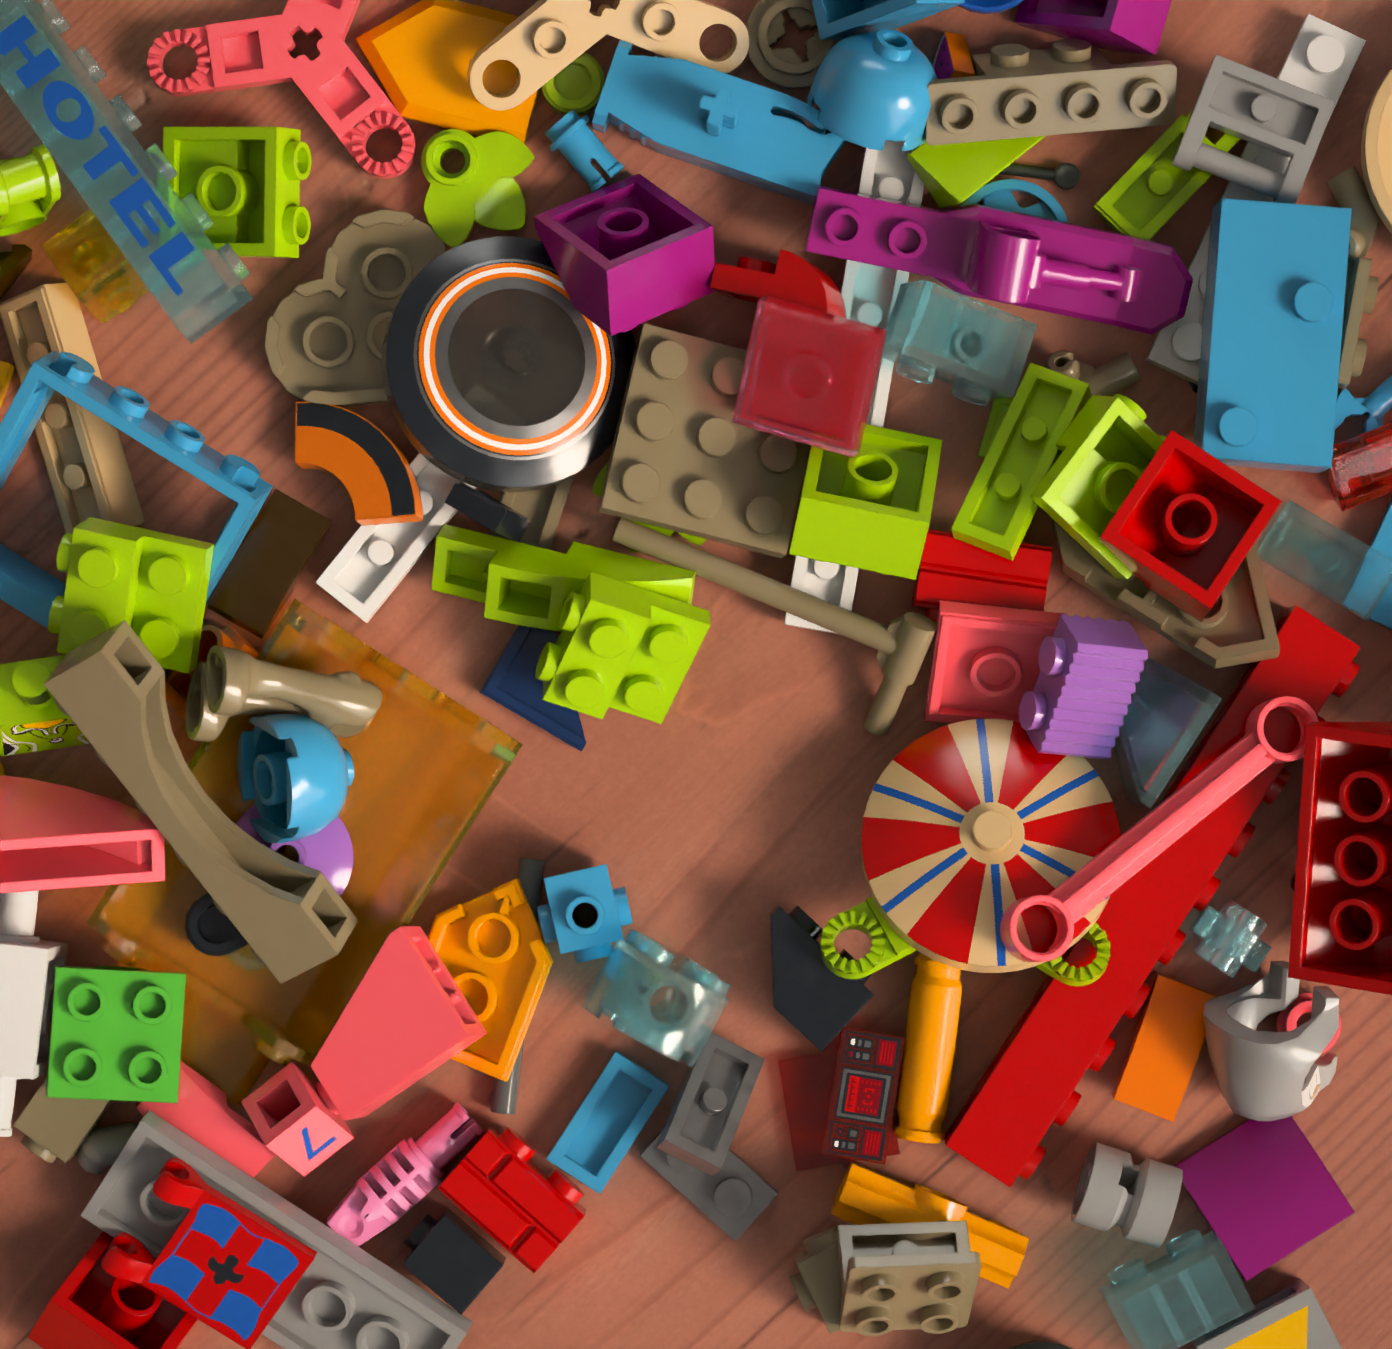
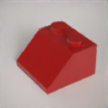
[1099,430,1282,622]
[28,1231,198,1349]

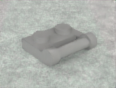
[1171,55,1336,204]

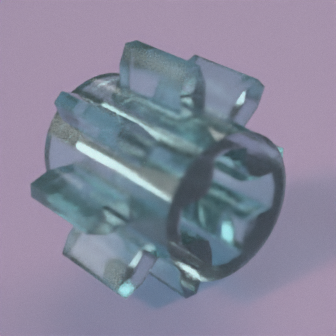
[1189,899,1272,978]

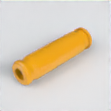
[894,953,962,1143]

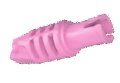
[327,1102,485,1246]

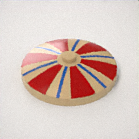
[861,719,1120,973]

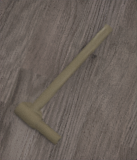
[612,517,937,736]

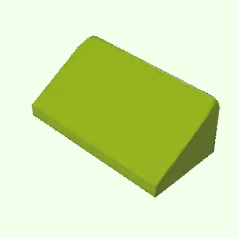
[906,136,1045,208]

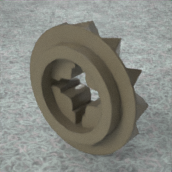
[746,0,842,90]

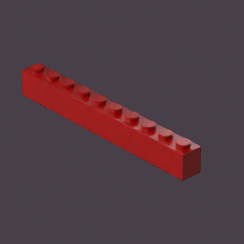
[943,605,1361,1188]

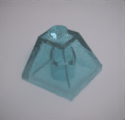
[1114,658,1222,808]

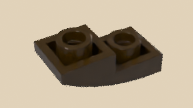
[207,489,331,639]

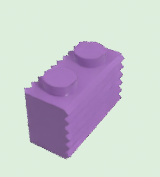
[1019,613,1148,759]

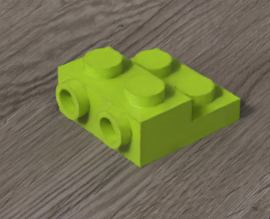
[162,127,312,258]
[1029,394,1166,580]
[48,517,214,674]
[535,571,711,724]

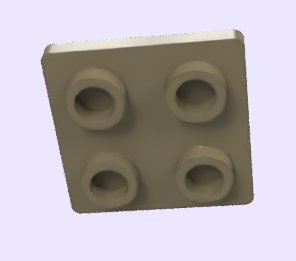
[836,1220,981,1336]

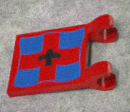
[101,1157,317,1349]

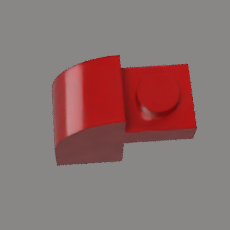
[710,249,846,321]

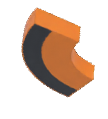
[295,402,423,526]

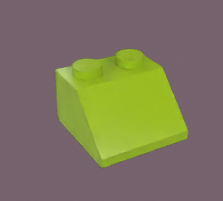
[789,424,943,580]

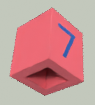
[241,1062,354,1177]

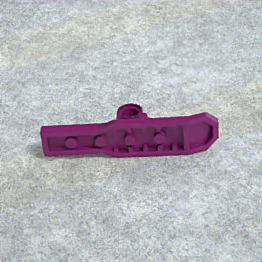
[804,185,1193,335]

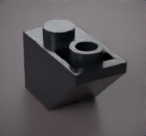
[770,905,874,1051]

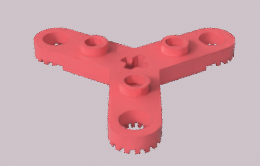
[147,0,417,179]

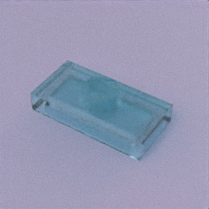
[1257,500,1392,621]

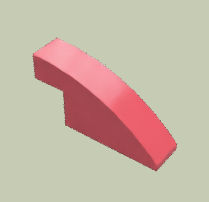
[0,775,165,893]

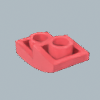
[136,1061,276,1178]

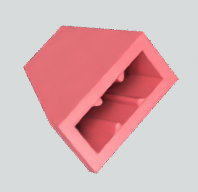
[311,926,487,1121]

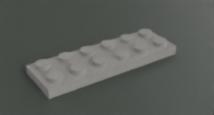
[80,1110,473,1349]

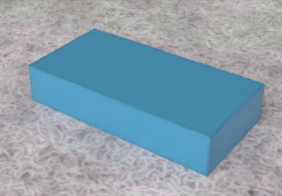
[546,1050,669,1194]

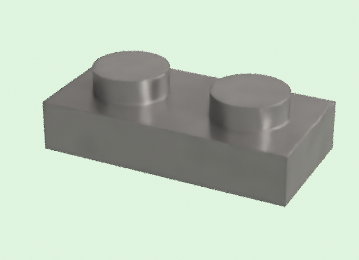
[656,1031,765,1176]
[640,1128,778,1241]

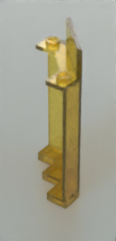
[86,598,523,1106]

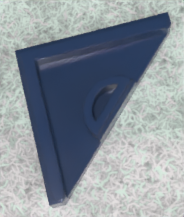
[480,625,586,752]

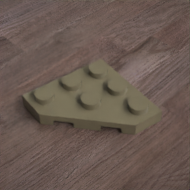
[1051,473,1280,669]

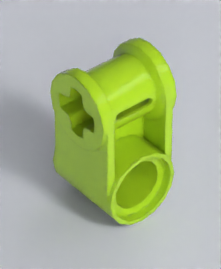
[0,145,61,237]

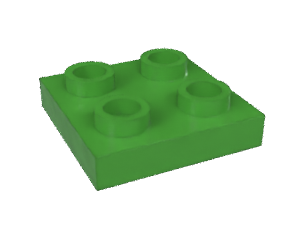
[45,966,186,1103]

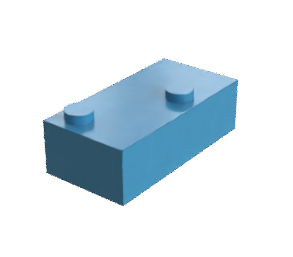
[1193,198,1352,473]

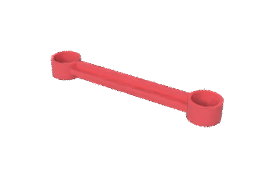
[1000,696,1319,962]

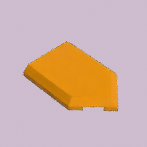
[356,0,539,144]
[428,878,553,1082]

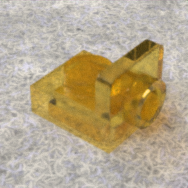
[41,208,151,323]

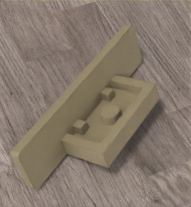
[924,39,1177,145]

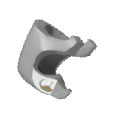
[1203,960,1339,1121]

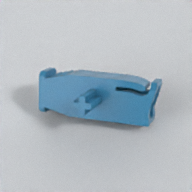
[592,40,846,205]

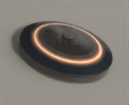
[382,236,635,492]

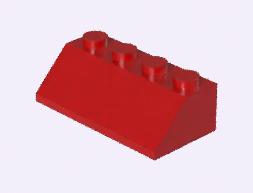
[1288,721,1392,995]

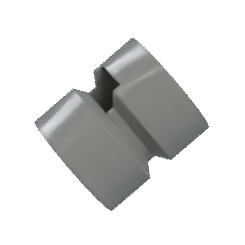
[1071,1142,1183,1248]

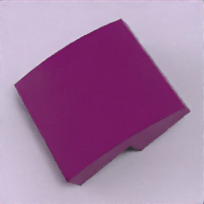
[1173,1116,1355,1281]

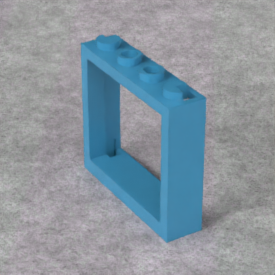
[0,351,273,676]

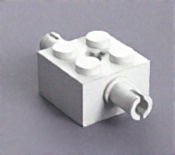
[0,891,69,1137]

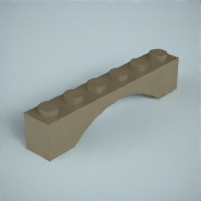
[44,620,359,984]

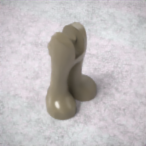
[185,645,383,742]

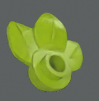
[421,129,535,248]

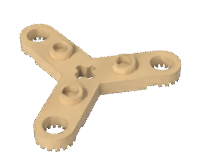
[467,0,749,111]

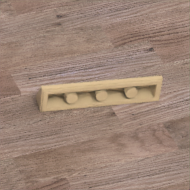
[0,283,144,534]

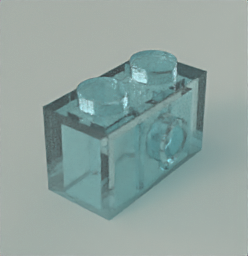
[878,280,1037,406]
[1099,1229,1255,1349]

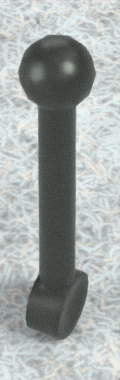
[999,163,1080,189]

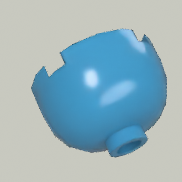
[807,29,938,151]
[237,713,354,844]

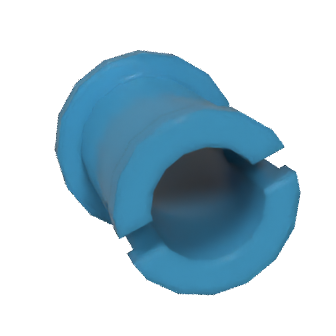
[545,109,625,192]

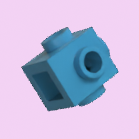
[537,864,633,963]

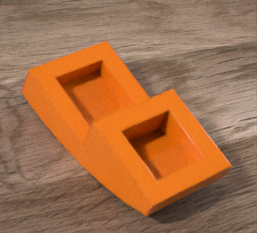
[1112,972,1217,1122]

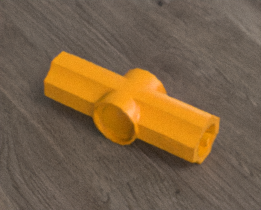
[830,1161,1030,1289]

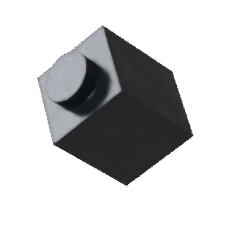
[402,1208,506,1315]

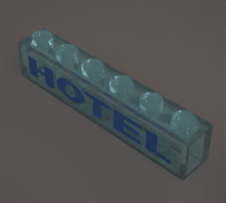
[0,0,254,344]

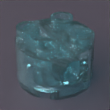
[582,928,731,1067]

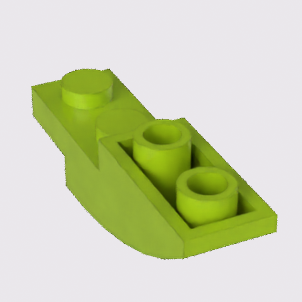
[432,524,696,631]

